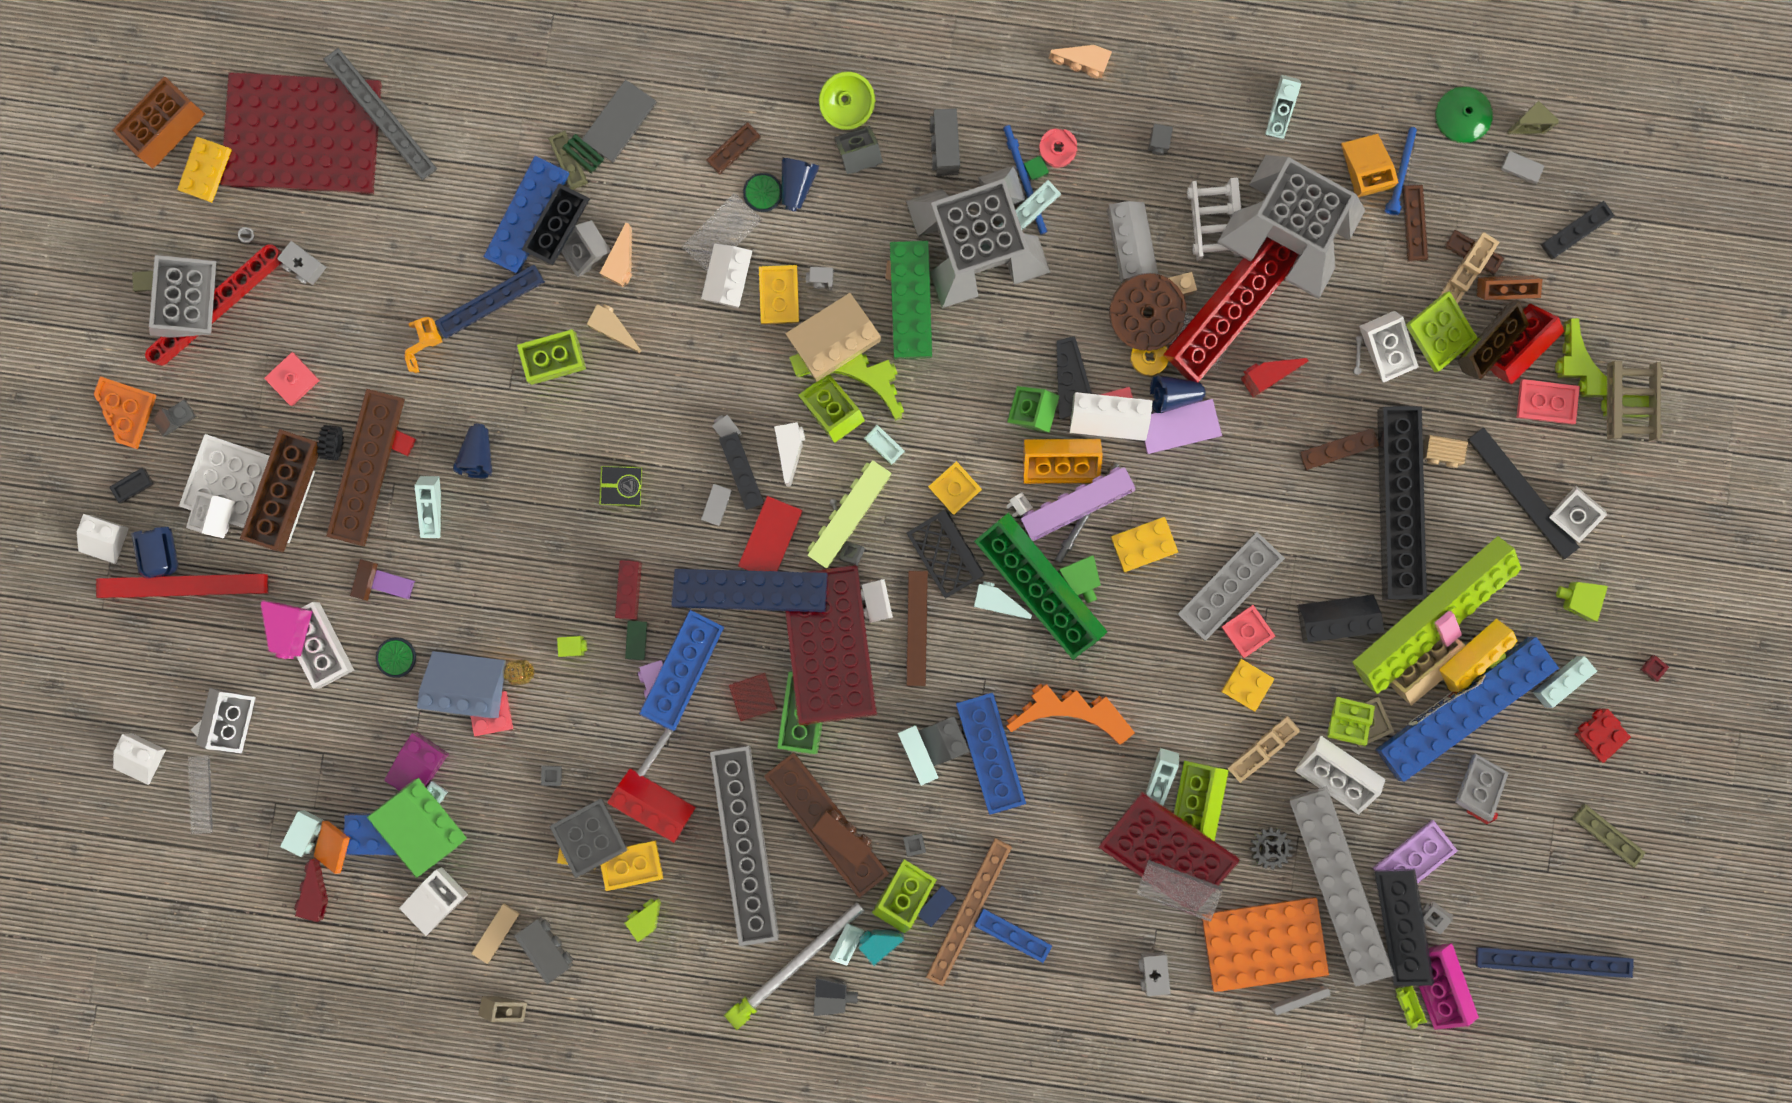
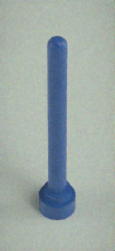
[1384,127,1417,215]

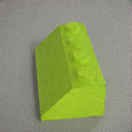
[1174,760,1229,841]

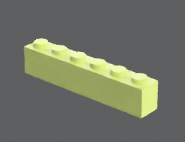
[807,460,892,569]

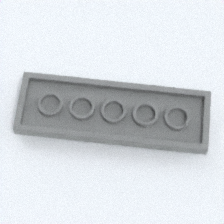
[1177,532,1285,641]

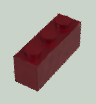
[615,560,642,620]

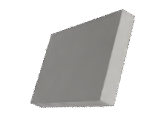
[1455,753,1509,822]

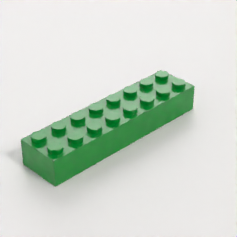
[974,513,1108,660]

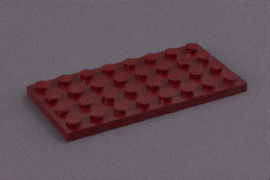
[785,565,877,725]

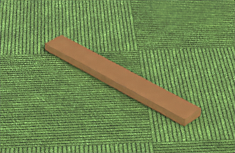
[926,838,1012,986]

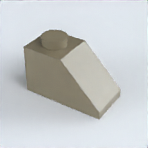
[478,996,527,1022]

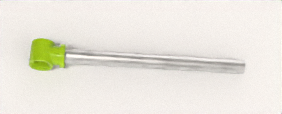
[723,902,864,1030]

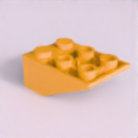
[1341,134,1399,197]

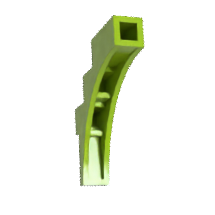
[1555,318,1649,417]
[789,354,904,421]

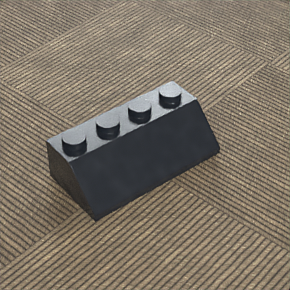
[522,183,590,266]
[1297,594,1384,643]

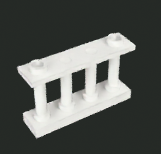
[1187,178,1242,261]

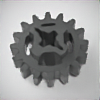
[1250,827,1293,870]

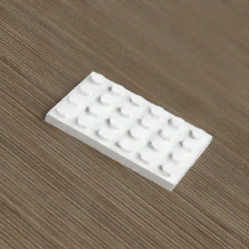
[179,434,315,543]

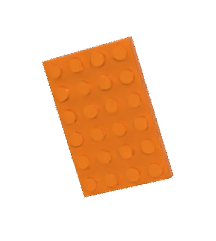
[1201,897,1329,992]

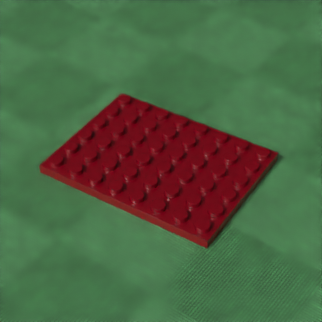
[220,72,381,194]

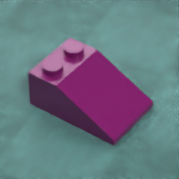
[384,732,449,791]

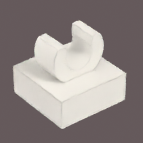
[1007,492,1033,517]

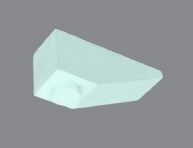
[415,476,441,538]
[974,581,1032,619]
[1146,748,1179,806]

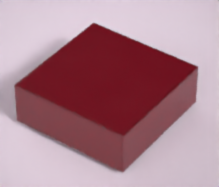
[1640,655,1669,682]

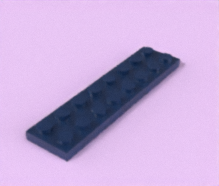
[671,569,828,612]

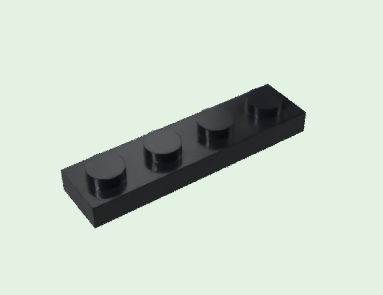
[719,431,764,510]

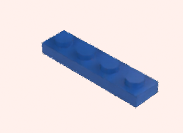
[975,908,1052,963]

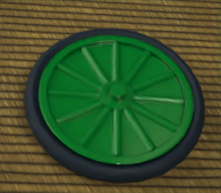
[743,173,782,212]
[376,637,416,678]

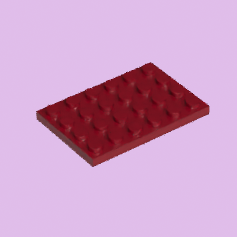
[1098,792,1240,913]

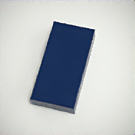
[918,885,957,927]

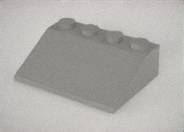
[149,255,216,337]

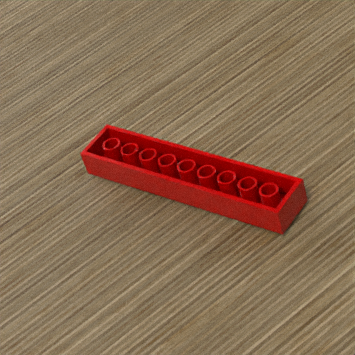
[1163,237,1298,382]

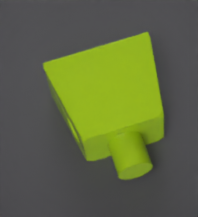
[1556,582,1608,622]

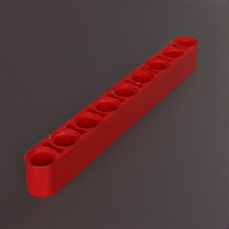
[145,245,282,366]
[96,574,268,598]

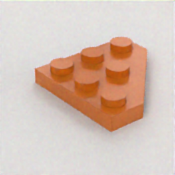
[94,376,157,449]

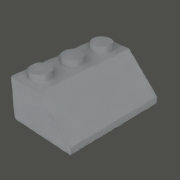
[196,688,256,753]

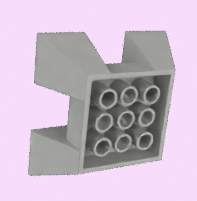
[1217,155,1365,299]
[906,166,1050,308]

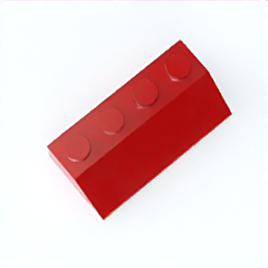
[1490,303,1565,385]
[607,768,696,843]

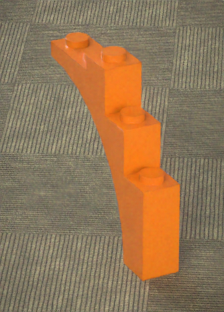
[1005,683,1135,745]

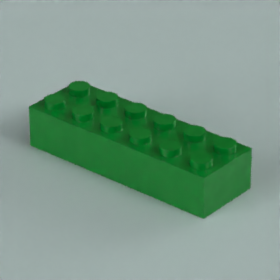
[890,241,932,360]

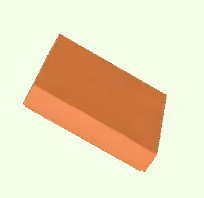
[314,821,350,874]

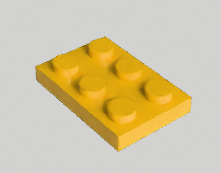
[177,136,232,203]
[759,265,799,324]
[1111,517,1178,572]
[600,840,664,891]

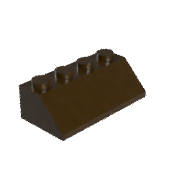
[1457,300,1529,380]

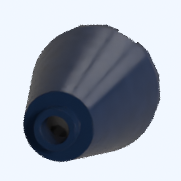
[782,157,819,212]
[1150,375,1206,413]
[453,423,492,479]

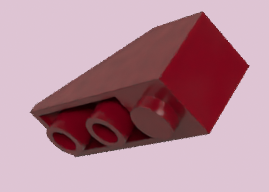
[294,858,328,922]

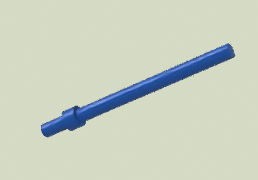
[1003,125,1047,235]

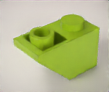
[625,898,661,942]

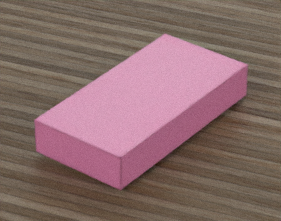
[1435,611,1462,647]

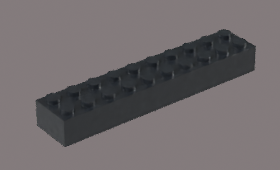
[1377,406,1427,600]

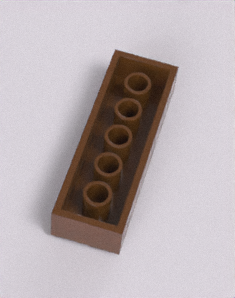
[240,429,319,553]

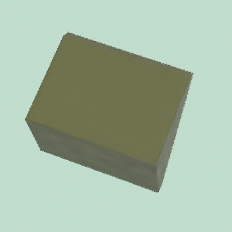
[1507,101,1559,134]

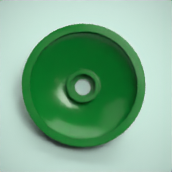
[1435,87,1493,143]

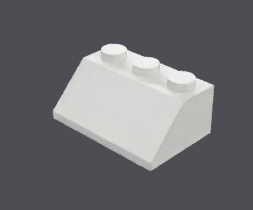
[701,243,752,308]

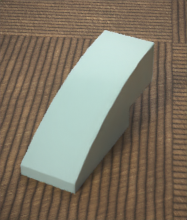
[898,725,938,785]

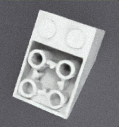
[399,867,468,936]

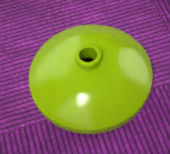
[819,71,875,130]

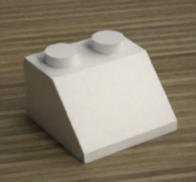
[1549,486,1607,543]
[186,491,234,538]
[77,514,129,564]
[861,579,893,623]
[113,733,166,785]

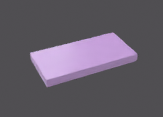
[1144,399,1222,454]
[1372,820,1458,883]

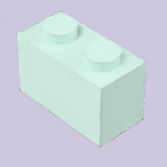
[280,810,324,857]

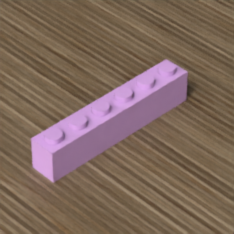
[1021,467,1135,541]

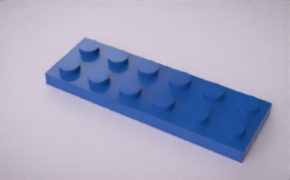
[483,156,570,274]
[638,610,724,731]
[956,692,1026,815]

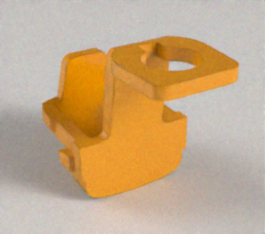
[404,317,442,373]

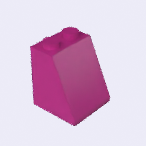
[261,601,312,659]

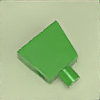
[1058,555,1101,604]

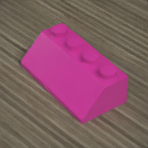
[1419,943,1479,1030]

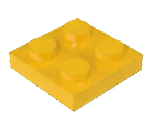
[928,461,982,516]
[1221,659,1274,712]

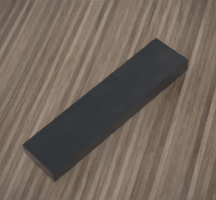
[1541,201,1615,260]

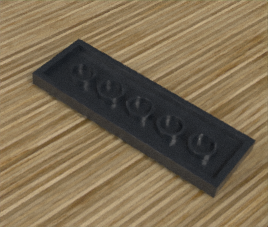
[1375,868,1434,986]

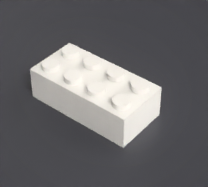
[297,602,354,689]

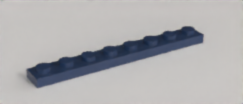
[1475,947,1634,978]

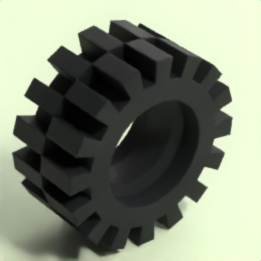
[317,425,344,461]

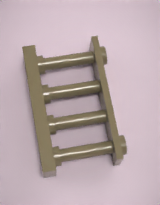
[1607,361,1663,441]

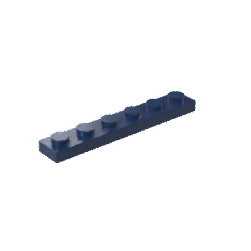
[435,265,545,339]

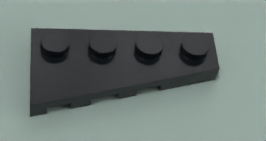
[1056,336,1092,420]

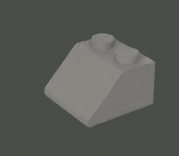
[561,220,611,277]

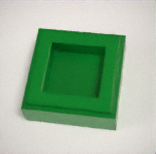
[1024,155,1049,181]

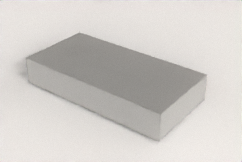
[1501,151,1545,184]
[701,484,732,526]

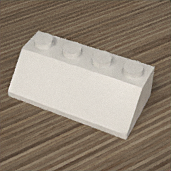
[1070,392,1153,441]
[1295,736,1385,815]

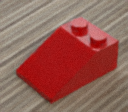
[1241,358,1309,397]

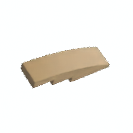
[1438,232,1500,304]
[1227,715,1300,783]

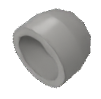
[238,227,254,243]

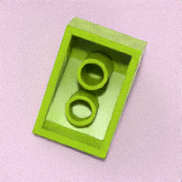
[798,374,865,443]
[872,859,937,933]

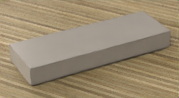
[1270,985,1331,1015]

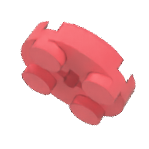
[1039,129,1077,168]

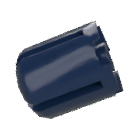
[131,527,178,578]

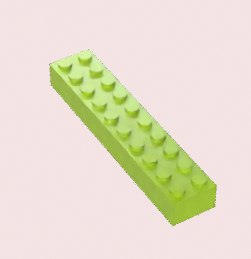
[1353,536,1521,694]

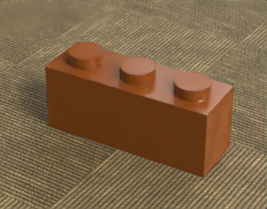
[1477,275,1543,300]

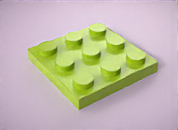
[1406,291,1478,372]

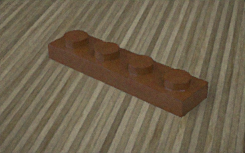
[1299,428,1379,471]

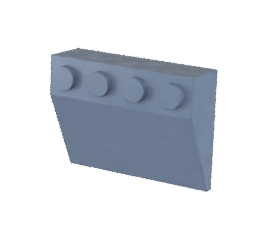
[417,651,506,718]

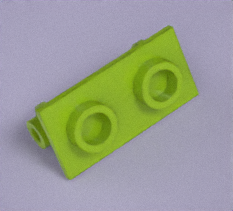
[1395,986,1427,1029]

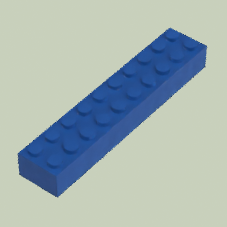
[1375,637,1559,782]

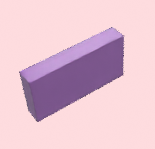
[372,570,415,599]

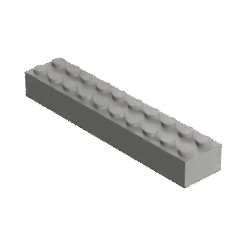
[710,745,779,946]
[1290,786,1394,987]

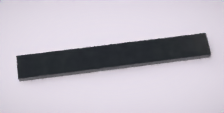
[1467,427,1580,559]

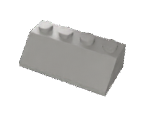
[1107,201,1158,283]

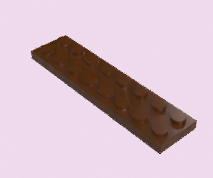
[326,389,405,546]
[763,752,890,898]

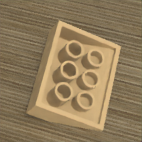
[785,293,881,382]

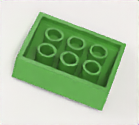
[367,778,467,878]

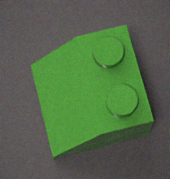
[1007,386,1059,433]

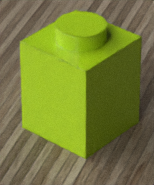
[557,636,587,657]

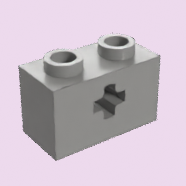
[277,241,327,285]
[1138,952,1171,996]

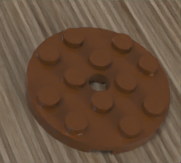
[1109,273,1186,351]

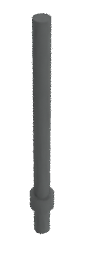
[1055,462,1120,563]

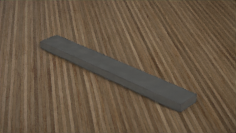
[323,48,437,181]

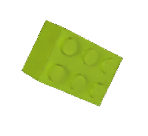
[517,329,586,385]

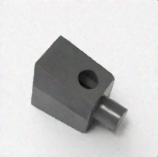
[814,975,858,1016]

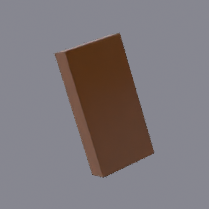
[350,559,378,601]

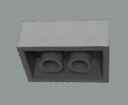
[930,108,960,176]

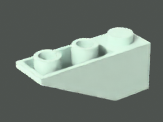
[1265,75,1301,139]

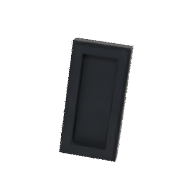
[109,467,154,504]

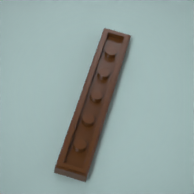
[907,571,928,686]

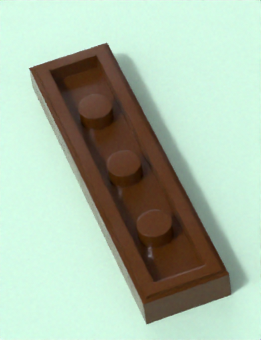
[1402,185,1428,262]

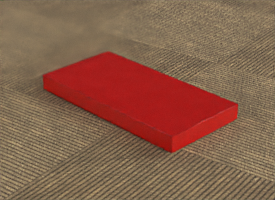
[738,496,803,571]

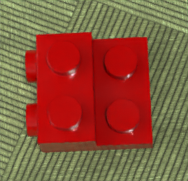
[1575,708,1631,763]

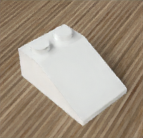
[1359,311,1418,383]
[775,422,805,487]

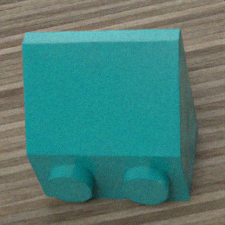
[859,929,904,966]

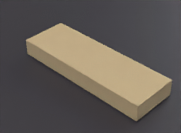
[471,904,520,964]

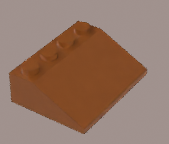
[112,76,205,169]

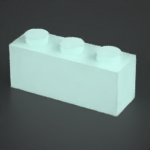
[1533,656,1597,708]

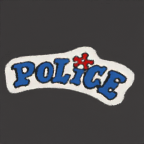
[1408,675,1485,725]

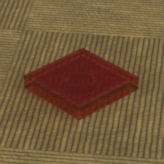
[729,673,777,721]

